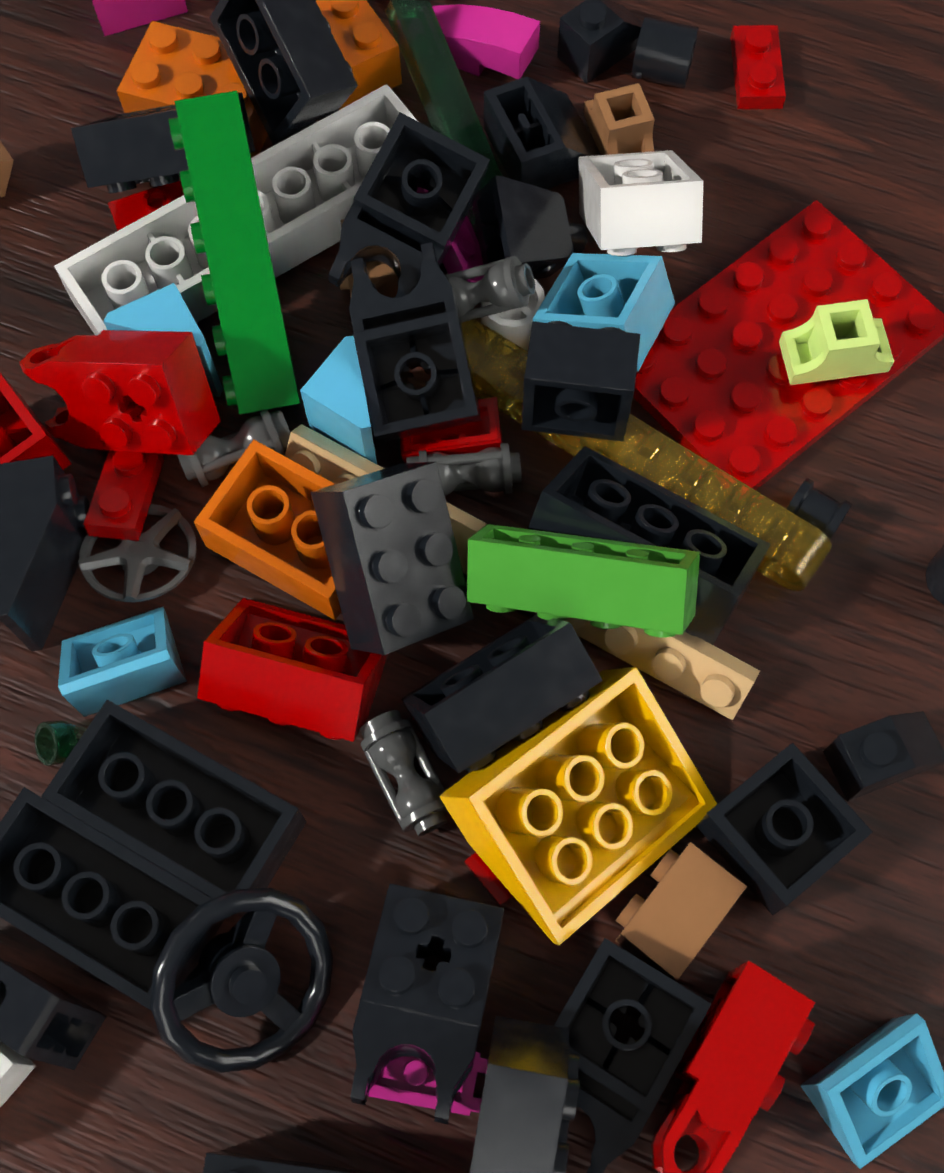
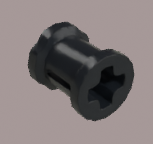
[783,478,853,543]

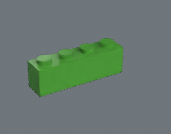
[467,524,700,638]

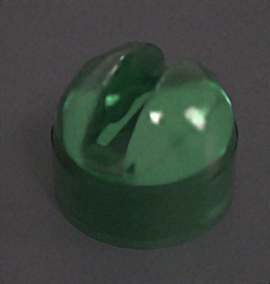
[34,720,80,766]

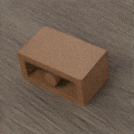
[615,842,747,982]

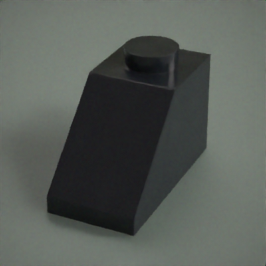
[557,0,643,84]
[823,711,944,802]

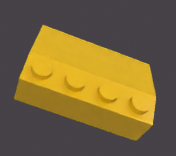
[439,667,717,945]

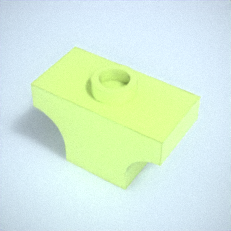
[779,299,894,385]

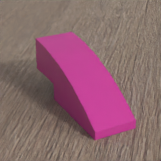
[400,4,540,79]

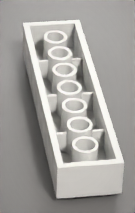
[54,84,417,335]

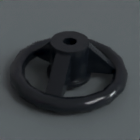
[150,888,333,1073]

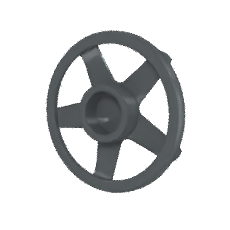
[78,504,197,602]

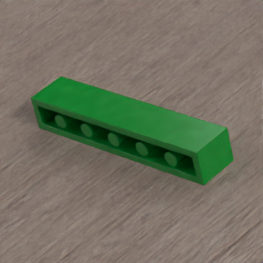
[169,91,300,415]

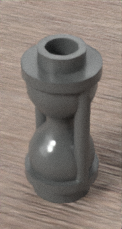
[445,256,535,323]
[177,409,290,487]
[406,443,522,496]
[359,710,448,837]

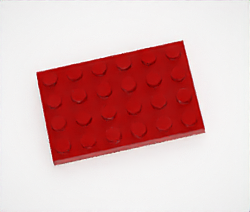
[633,200,944,504]

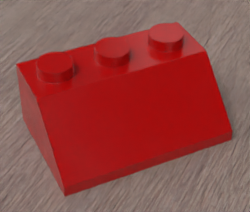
[197,598,388,742]

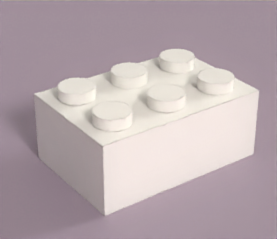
[578,150,704,256]

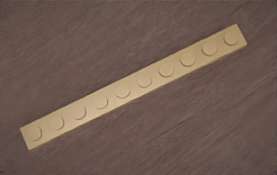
[285,424,760,720]

